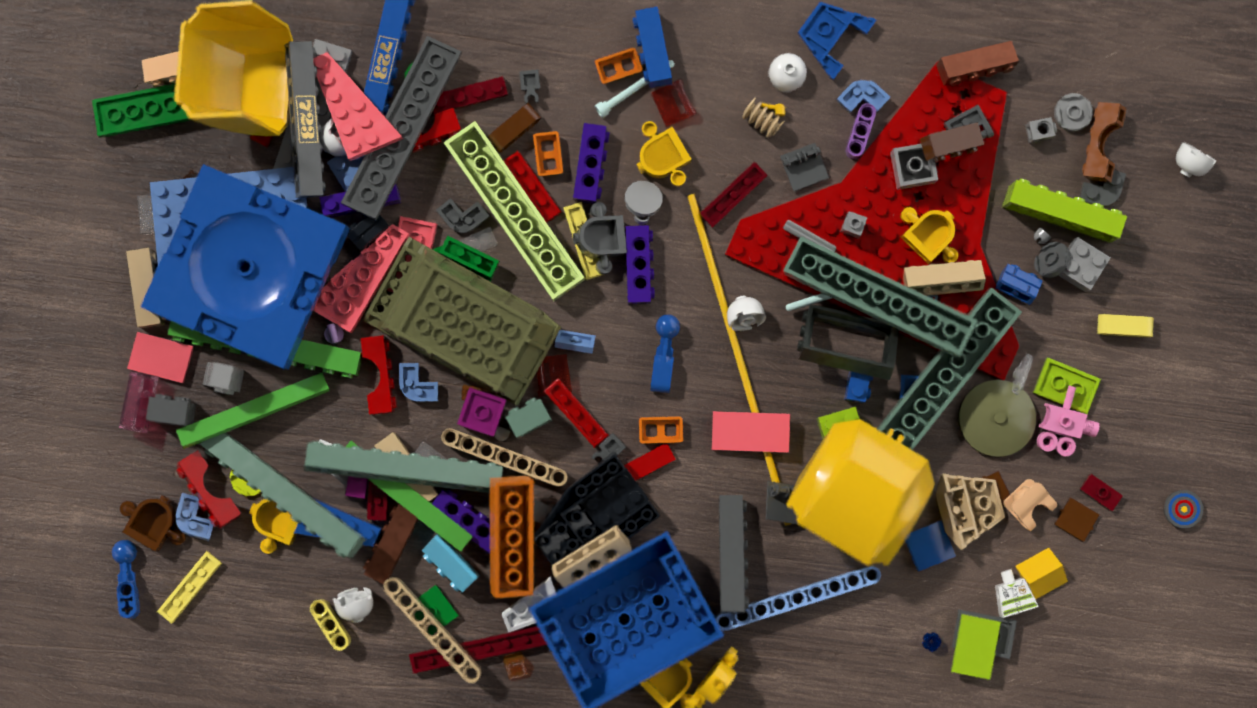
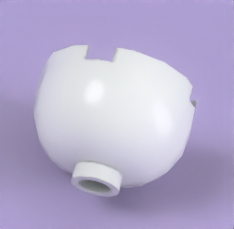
[768,53,807,92]
[319,118,347,156]
[1176,142,1216,177]
[727,296,766,331]
[333,587,373,623]

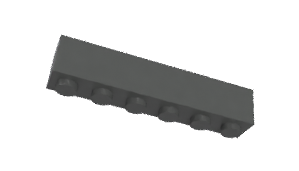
[719,495,748,614]

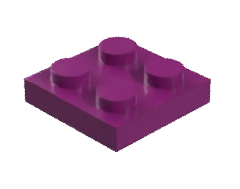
[457,387,506,437]

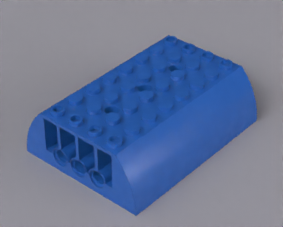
[528,532,724,708]

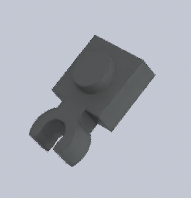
[519,70,540,104]
[592,432,626,460]

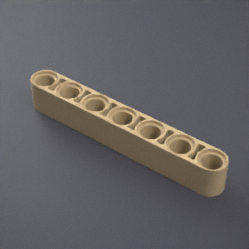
[441,428,568,486]
[384,577,482,683]

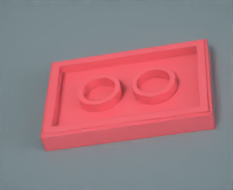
[127,332,194,383]

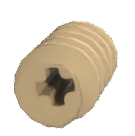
[742,98,785,138]

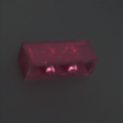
[119,371,159,433]

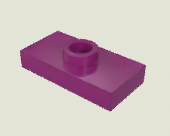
[345,476,368,498]

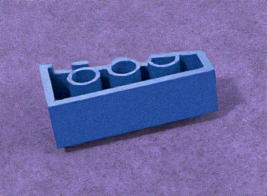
[294,497,383,547]

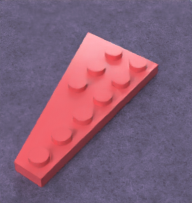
[313,52,403,161]
[313,224,410,333]

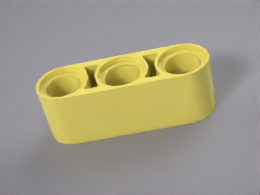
[1097,314,1154,337]
[310,599,351,650]

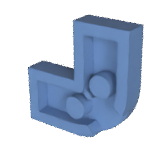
[836,80,890,113]
[399,363,438,402]
[175,493,213,541]

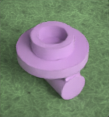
[324,323,344,344]

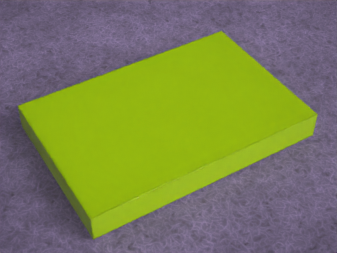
[1033,357,1101,414]
[951,614,1001,680]

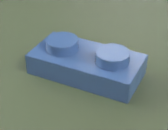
[555,330,596,354]

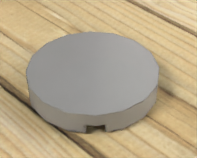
[1054,93,1093,132]
[624,181,662,217]

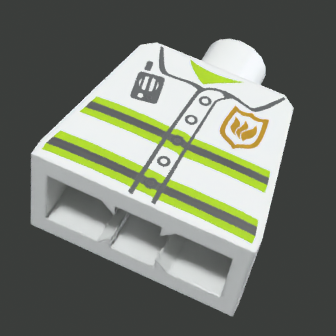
[995,569,1038,618]

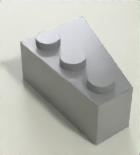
[202,362,245,395]

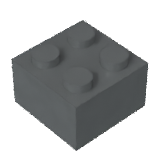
[146,394,196,426]

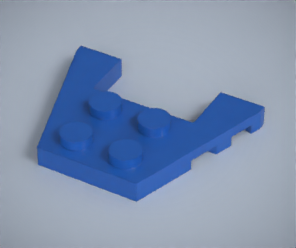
[797,2,876,80]

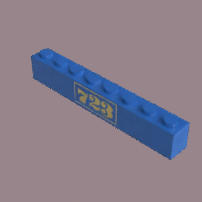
[364,0,415,117]

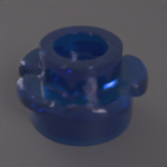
[922,632,941,651]

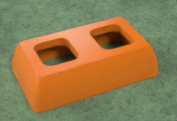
[595,48,642,84]
[533,131,563,176]
[639,416,683,443]

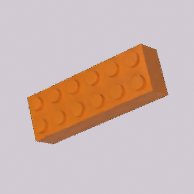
[490,476,533,598]

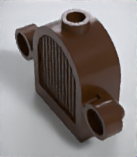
[120,495,187,551]

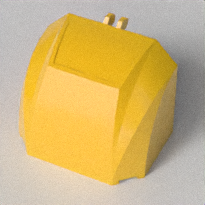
[175,0,293,136]
[786,419,935,566]

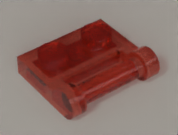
[651,79,697,128]
[536,354,572,397]

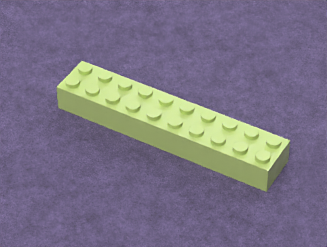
[444,121,585,302]

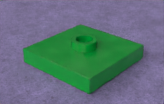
[408,585,459,635]

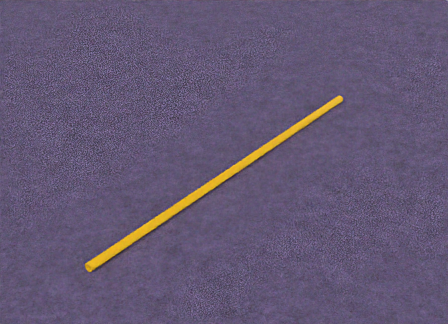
[687,194,791,526]

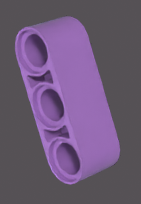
[846,103,876,160]

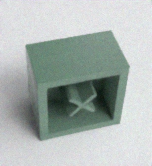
[506,398,552,439]

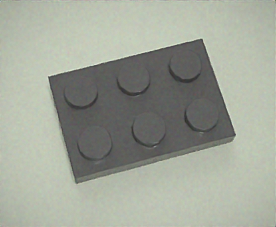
[951,609,1016,659]

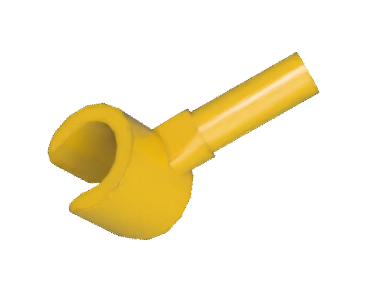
[761,103,785,116]

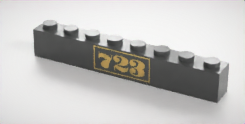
[284,41,325,198]

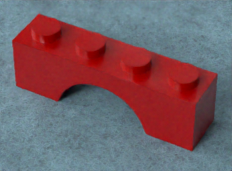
[412,108,461,152]
[360,335,397,415]
[176,450,241,529]

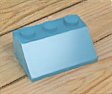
[422,534,480,592]

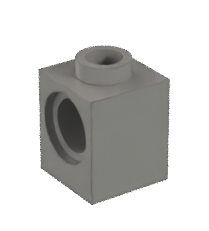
[1025,117,1057,143]
[840,211,867,238]

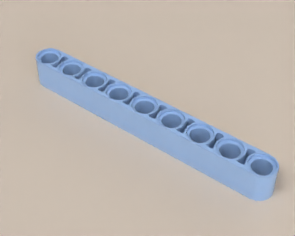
[715,566,881,631]

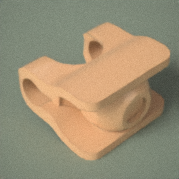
[1004,479,1058,531]

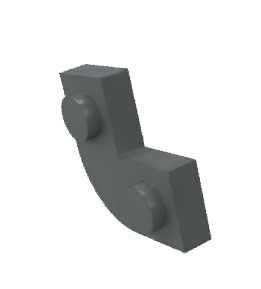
[1079,170,1126,206]
[436,198,490,233]

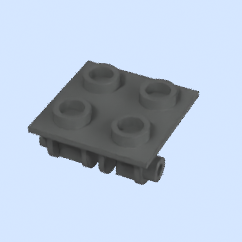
[780,143,829,191]
[766,481,799,525]

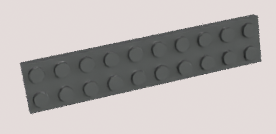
[341,36,462,220]

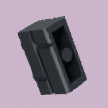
[347,214,390,252]

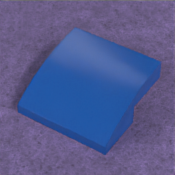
[905,520,956,571]

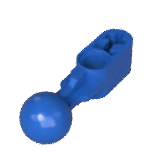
[650,314,680,393]
[112,540,140,619]

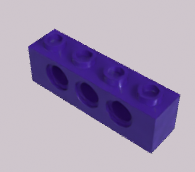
[573,123,610,204]
[626,225,655,304]
[432,489,490,553]

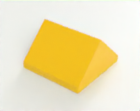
[1015,548,1068,600]

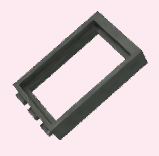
[797,304,899,380]

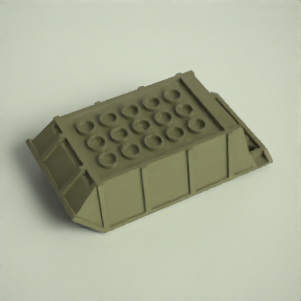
[363,237,561,406]

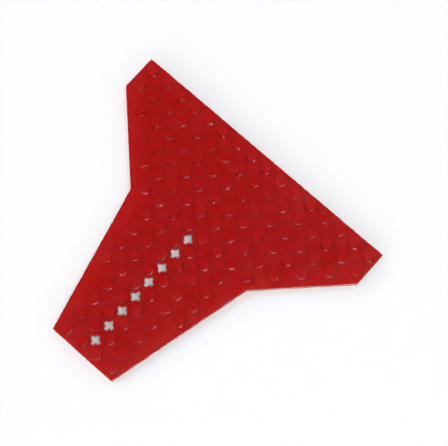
[725,61,1020,380]

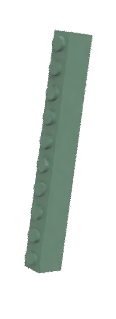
[200,433,366,558]
[304,441,503,493]

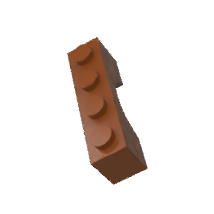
[1082,102,1127,183]

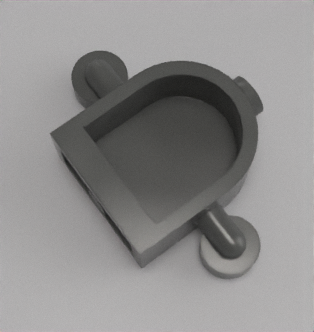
[573,202,627,275]

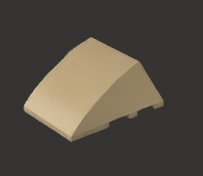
[936,474,1005,550]

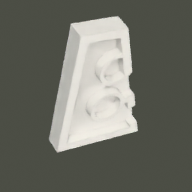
[502,577,556,632]

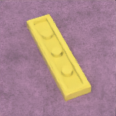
[563,202,603,280]
[157,551,222,624]

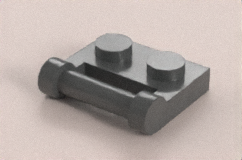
[944,105,994,153]

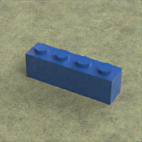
[632,6,672,88]

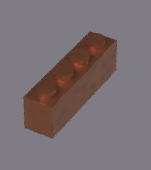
[936,41,1019,86]
[363,504,419,584]

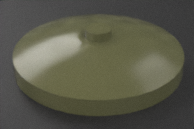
[958,380,1036,457]

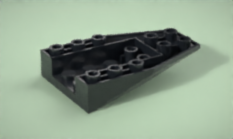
[533,451,660,565]

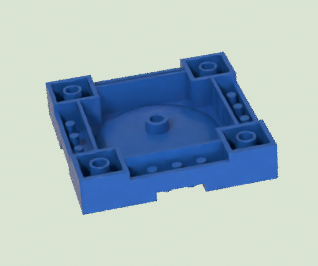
[140,164,350,370]

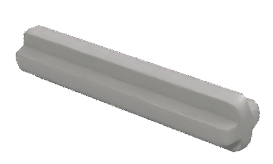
[783,220,836,252]

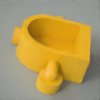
[636,121,692,187]
[901,207,958,264]
[249,499,298,554]
[686,646,738,708]
[639,657,692,708]

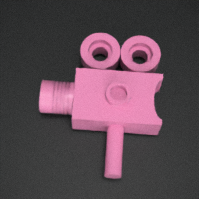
[1037,386,1099,456]

